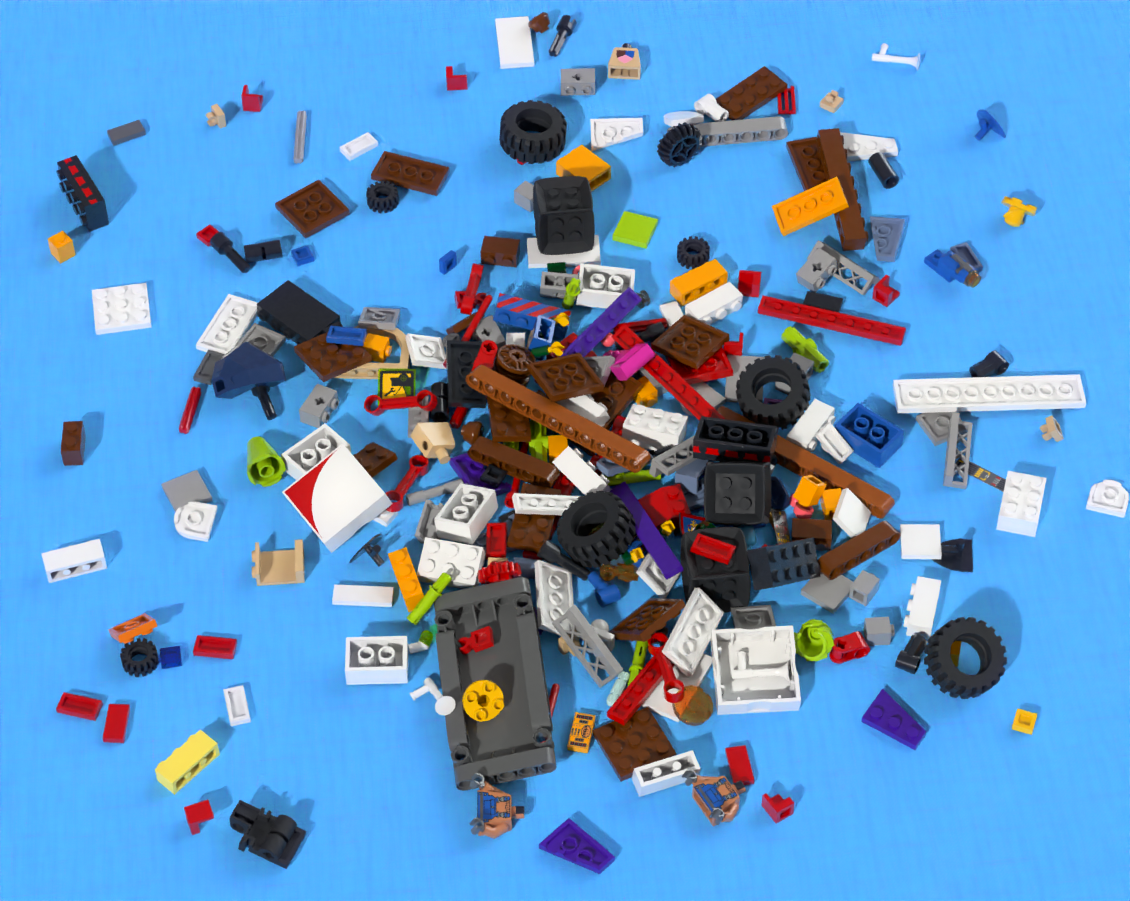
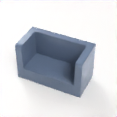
[675,456,710,494]

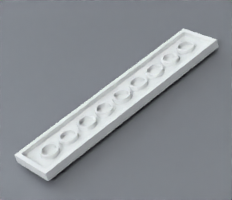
[892,374,1086,414]

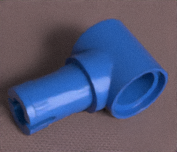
[588,571,621,608]

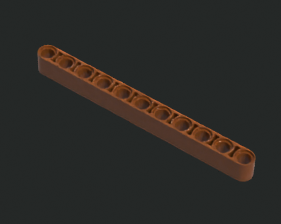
[466,365,651,473]
[717,406,895,519]

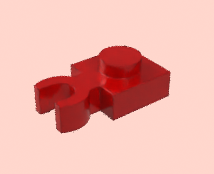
[454,291,486,309]
[458,626,494,654]

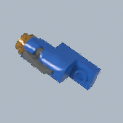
[924,249,981,288]

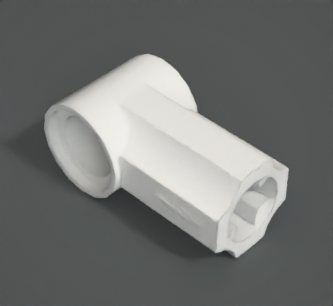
[694,94,729,122]

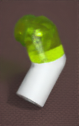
[408,630,433,654]

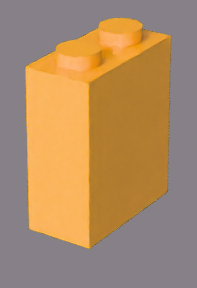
[556,145,611,192]

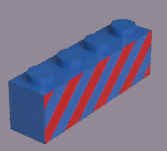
[493,293,571,339]

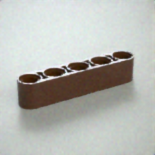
[467,436,560,488]
[818,520,901,580]

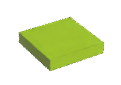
[613,211,658,249]

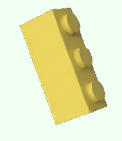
[155,730,220,795]

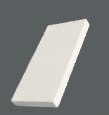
[495,16,534,69]
[527,235,601,269]
[196,294,258,354]
[534,560,574,636]
[662,587,724,677]
[642,653,713,723]

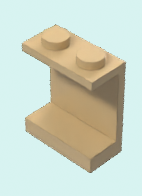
[252,539,305,586]

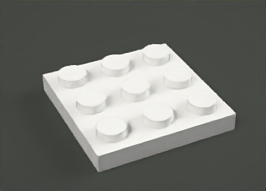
[92,283,152,335]

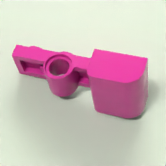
[603,343,655,381]

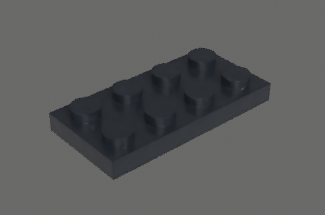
[446,340,486,408]

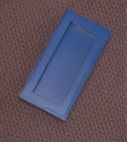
[326,326,367,346]

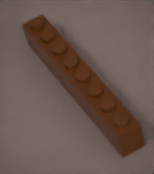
[816,128,868,251]

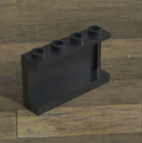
[257,280,341,345]

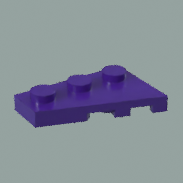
[449,453,512,496]
[861,689,926,750]
[539,818,615,874]

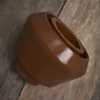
[528,12,550,33]
[461,421,484,445]

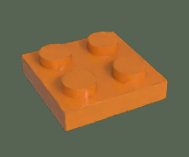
[108,613,158,644]

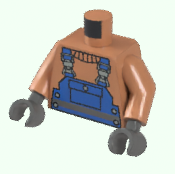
[682,769,746,827]
[470,773,524,839]

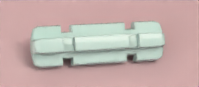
[606,671,630,706]

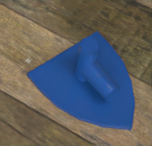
[974,109,1006,141]

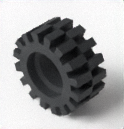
[366,181,399,213]
[677,236,710,269]
[120,638,159,677]

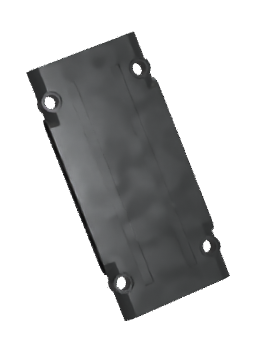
[434,577,557,791]

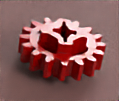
[477,560,522,584]

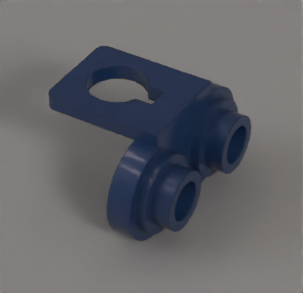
[771,476,790,511]

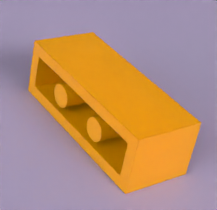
[670,259,728,306]
[388,547,424,612]

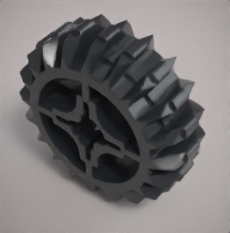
[657,122,702,167]

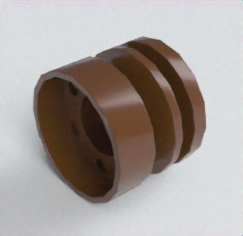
[492,344,536,387]

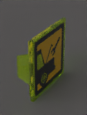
[378,369,416,406]

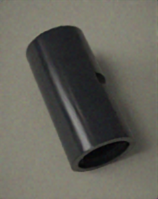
[868,152,899,189]
[244,240,282,263]
[430,382,449,422]

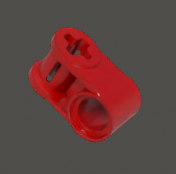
[471,340,498,371]
[829,631,870,664]

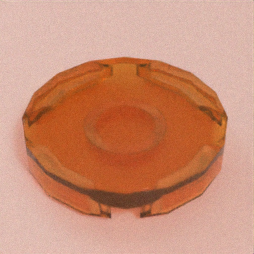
[672,685,713,726]

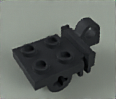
[230,800,306,869]

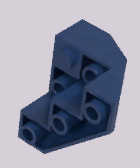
[212,342,286,399]

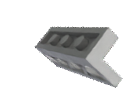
[807,240,881,296]
[943,412,973,489]
[649,435,697,478]
[552,605,623,688]

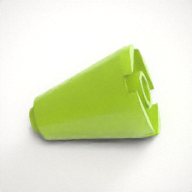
[247,436,286,487]

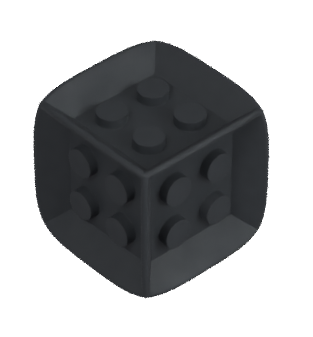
[533,176,595,255]
[704,461,771,525]
[680,527,751,613]

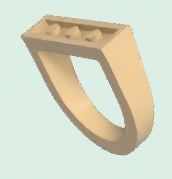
[334,326,411,380]

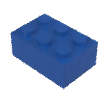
[834,403,904,468]

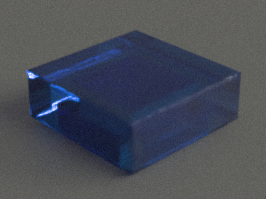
[160,646,182,669]

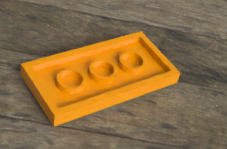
[772,177,849,236]

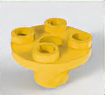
[1001,196,1037,227]
[462,680,504,722]

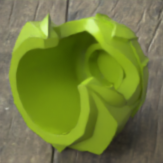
[794,619,834,661]

